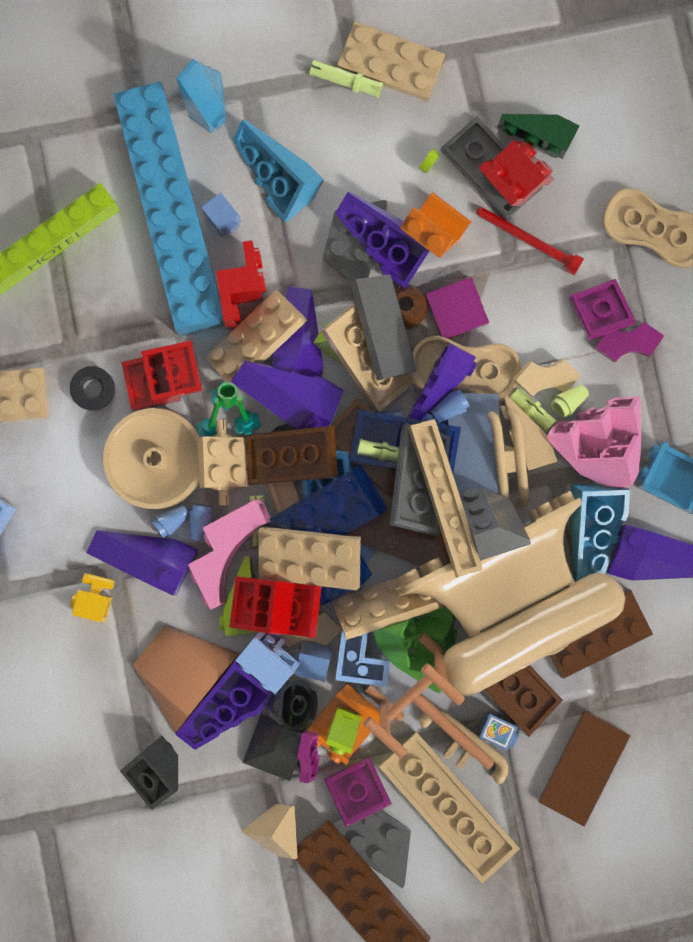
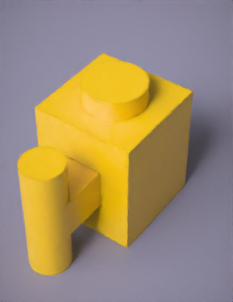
[70,573,115,622]

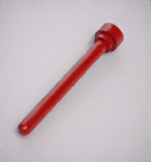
[476,207,584,276]

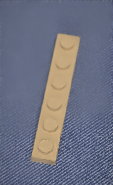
[408,419,483,578]

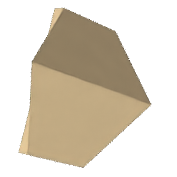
[241,803,297,859]

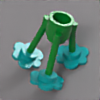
[196,381,261,437]

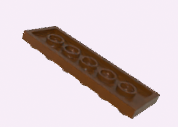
[295,819,431,942]

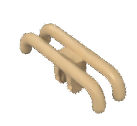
[487,408,529,507]
[419,708,508,784]

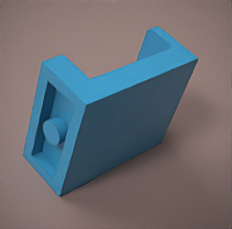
[637,441,693,514]

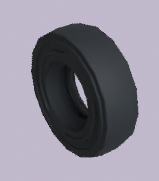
[70,366,115,411]

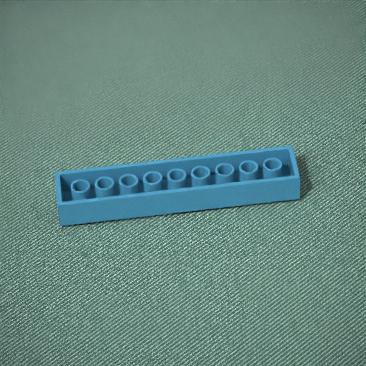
[113,81,225,336]

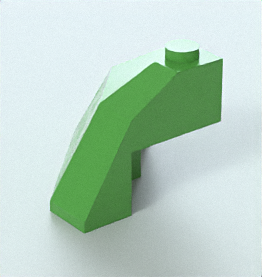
[372,605,458,693]

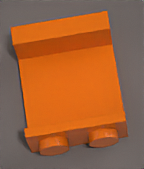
[400,192,472,258]
[307,682,380,765]

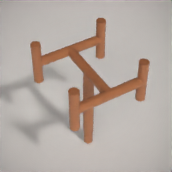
[363,632,494,769]

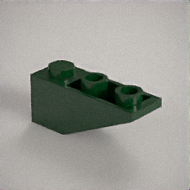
[497,114,580,159]

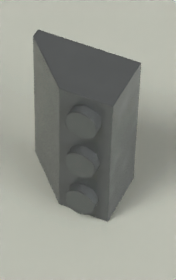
[459,486,531,561]

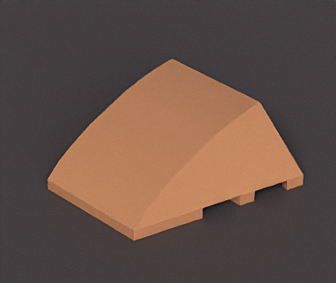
[133,626,239,733]

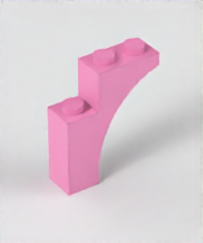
[188,499,273,610]

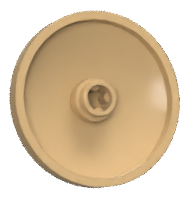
[103,408,200,509]

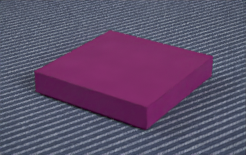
[425,277,489,339]
[569,279,636,341]
[324,757,392,828]

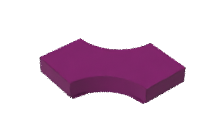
[594,322,664,363]
[297,730,321,784]

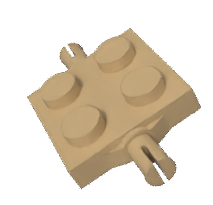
[198,420,248,506]

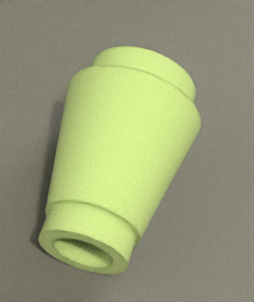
[551,384,589,418]

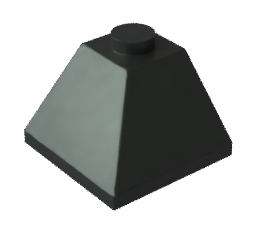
[242,715,306,781]
[120,736,178,810]

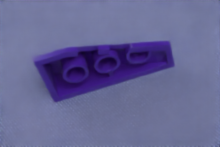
[335,191,430,288]
[271,286,324,377]
[400,342,477,430]
[231,360,344,429]
[607,525,693,581]
[86,530,198,596]
[175,652,273,750]

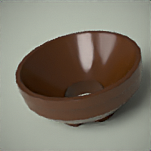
[394,285,427,330]

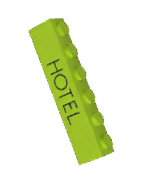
[0,182,120,295]

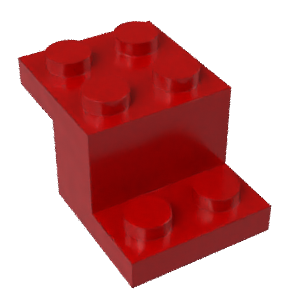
[478,140,554,206]
[216,240,267,330]
[121,340,203,411]
[229,576,321,638]

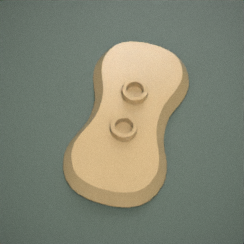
[603,188,693,268]
[411,336,521,401]

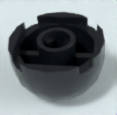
[267,679,318,732]

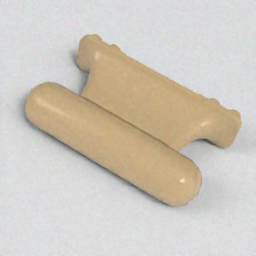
[396,491,626,696]

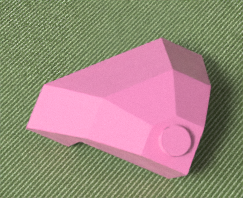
[547,396,642,488]

